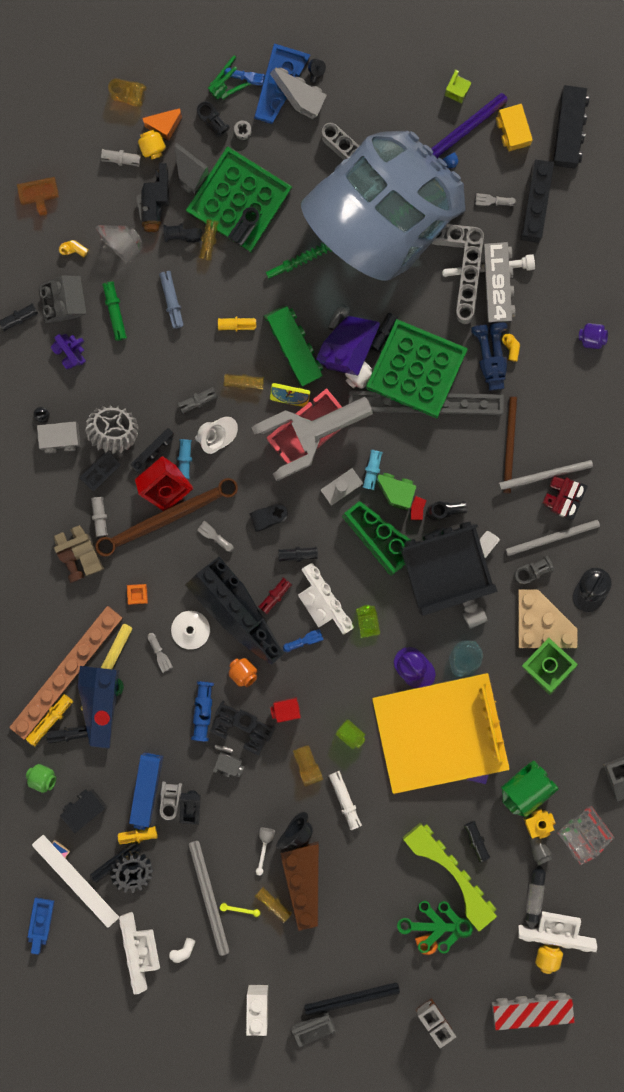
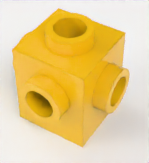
[523,808,556,839]

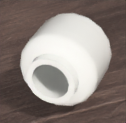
[345,361,373,389]

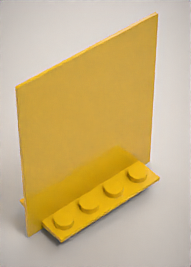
[372,673,510,794]

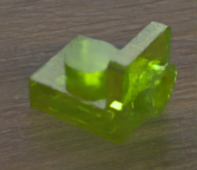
[356,605,380,638]

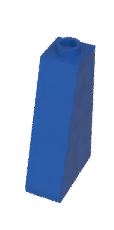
[129,752,164,830]

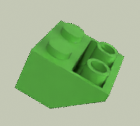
[376,473,416,511]

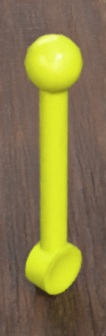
[220,903,260,917]

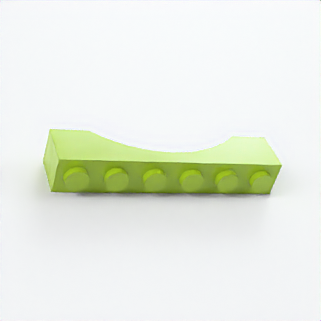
[402,823,497,932]

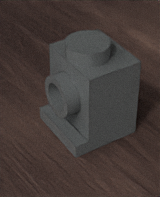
[213,752,244,778]

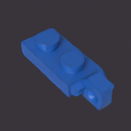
[27,897,55,955]

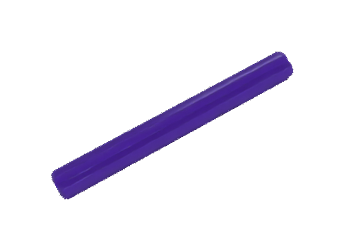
[431,93,508,158]

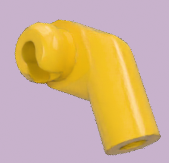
[59,240,89,258]
[502,334,520,362]

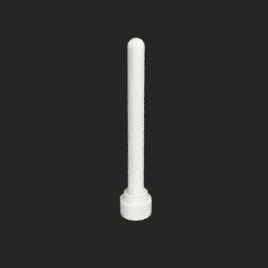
[442,254,535,277]

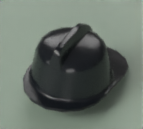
[573,568,612,612]
[276,812,313,849]

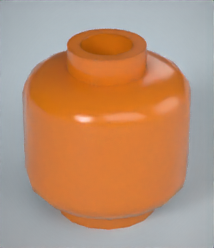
[228,658,257,687]

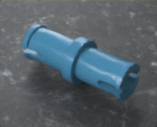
[177,439,192,479]

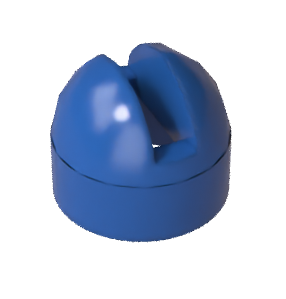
[442,152,459,168]

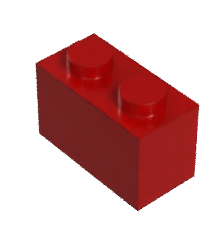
[270,697,301,723]

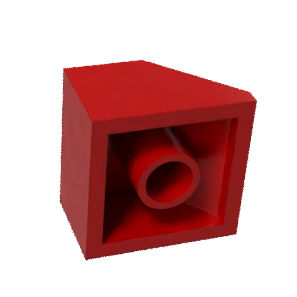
[135,456,193,511]

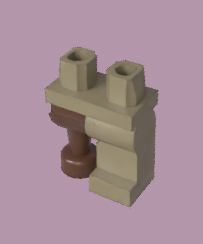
[54,525,104,583]

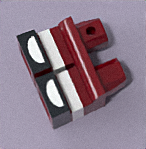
[542,477,588,521]

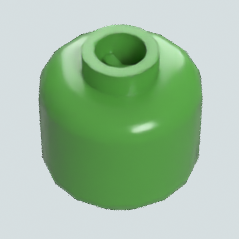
[26,764,57,793]

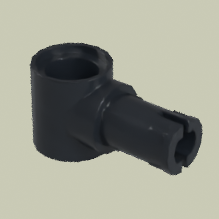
[427,501,467,520]

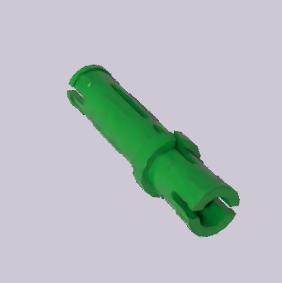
[102,281,127,341]

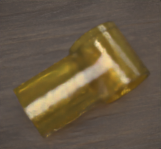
[293,745,323,787]

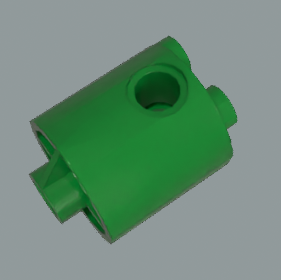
[500,760,559,817]

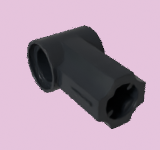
[228,207,260,246]

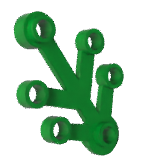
[397,901,473,954]

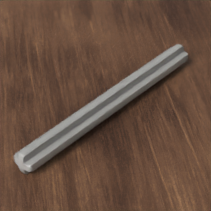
[189,841,229,956]

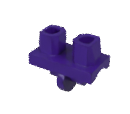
[51,334,86,369]

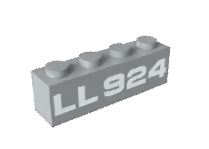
[483,242,515,323]

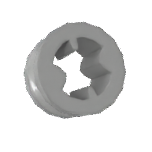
[234,120,252,140]

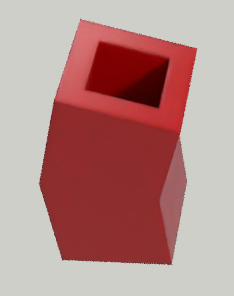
[410,496,427,521]

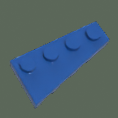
[254,43,310,124]

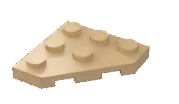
[518,590,577,648]

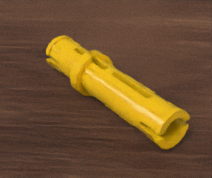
[26,694,73,746]

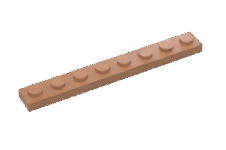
[9,606,123,740]

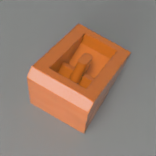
[143,108,182,141]

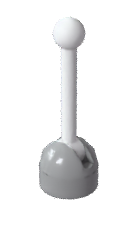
[256,827,275,876]

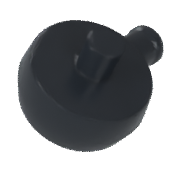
[308,58,326,83]

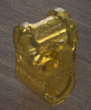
[108,78,147,107]

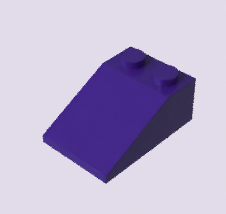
[316,316,380,376]

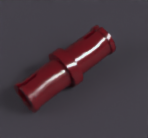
[258,577,292,614]

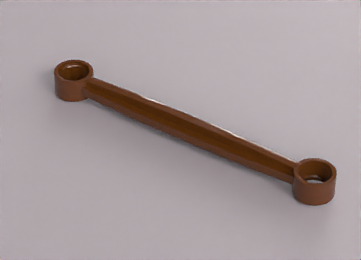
[96,478,238,556]

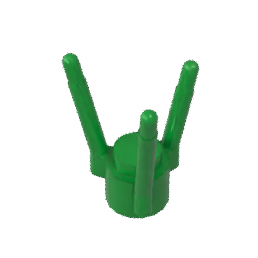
[208,55,250,100]

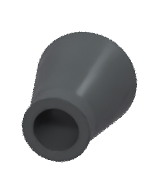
[529,836,552,865]

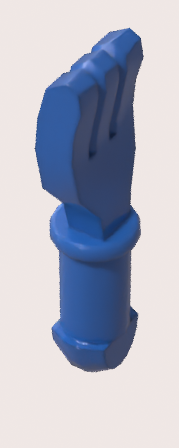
[224,68,265,85]
[283,629,324,652]

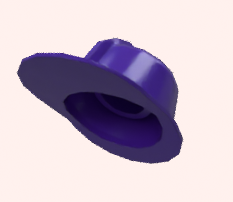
[394,647,436,689]

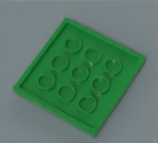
[186,146,292,252]
[366,319,468,418]

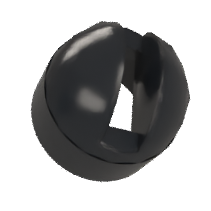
[34,407,50,423]

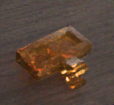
[17,177,59,216]

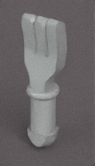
[475,193,517,207]
[197,521,234,552]
[147,633,173,673]

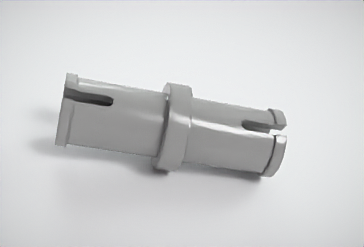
[101,149,141,167]
[91,497,108,537]

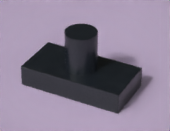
[179,790,201,825]

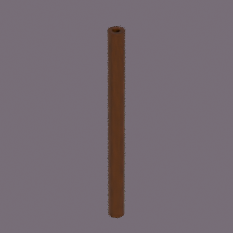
[503,397,517,493]

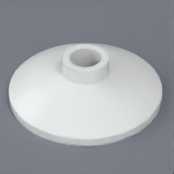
[171,611,210,649]

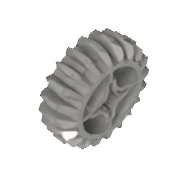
[85,404,138,454]

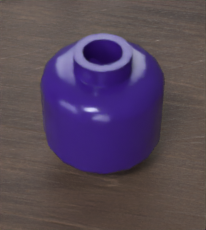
[579,323,608,349]

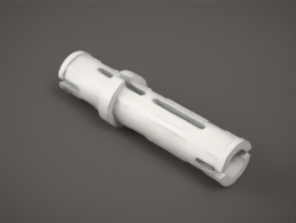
[328,771,362,830]

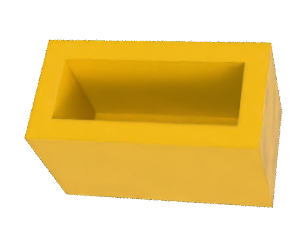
[496,104,533,152]

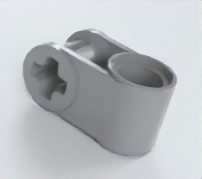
[160,781,182,820]

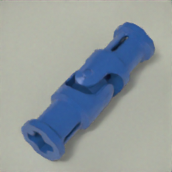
[191,681,214,741]

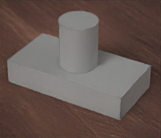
[320,468,363,506]

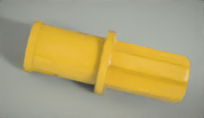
[218,316,256,332]
[118,826,158,845]

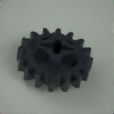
[110,851,153,893]

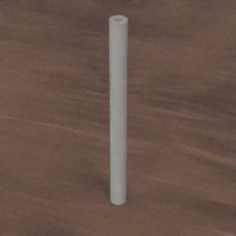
[498,460,593,490]
[505,520,600,556]

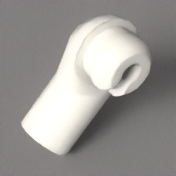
[169,938,195,963]

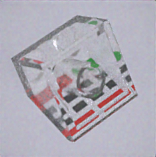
[95,225,143,264]
[558,806,615,865]

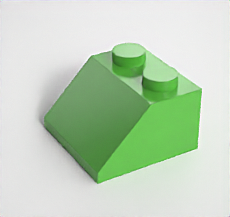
[522,638,578,695]

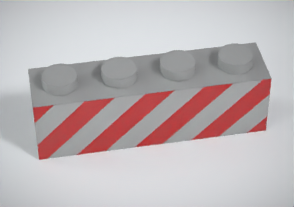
[491,993,575,1030]

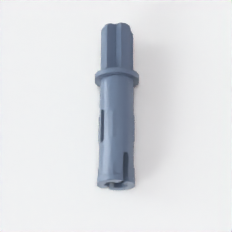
[159,271,183,329]

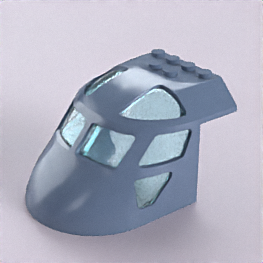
[301,131,466,280]

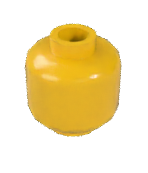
[138,129,166,160]
[535,944,563,974]

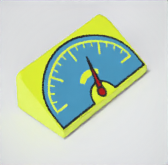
[270,383,310,407]

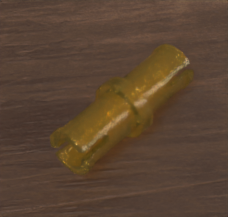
[199,219,219,260]
[224,374,264,390]
[255,887,292,923]

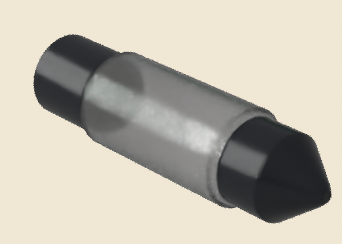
[525,866,546,929]

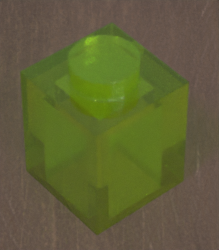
[335,718,366,749]

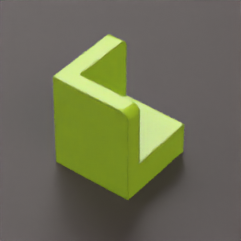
[444,70,471,104]

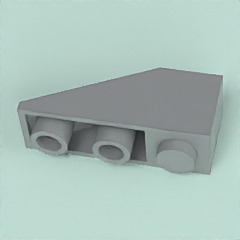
[270,68,327,119]

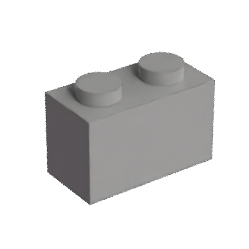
[37,422,81,453]

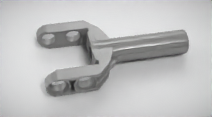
[251,397,373,481]

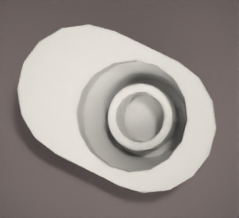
[195,417,238,454]

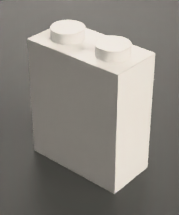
[246,985,268,1036]

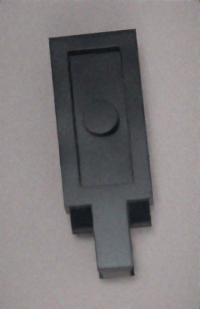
[130,428,174,473]

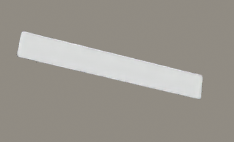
[32,835,119,927]

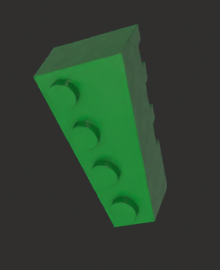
[264,305,323,387]
[342,501,410,576]

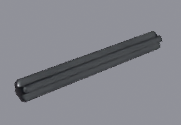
[304,983,400,1016]

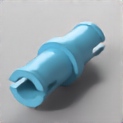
[362,450,383,490]

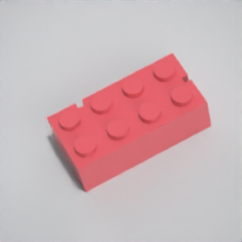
[266,388,342,464]

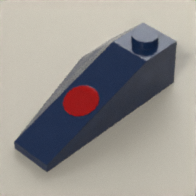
[78,666,119,748]

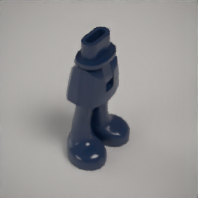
[471,322,507,391]

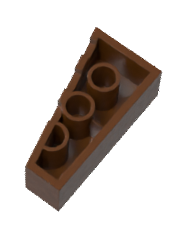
[280,841,319,931]

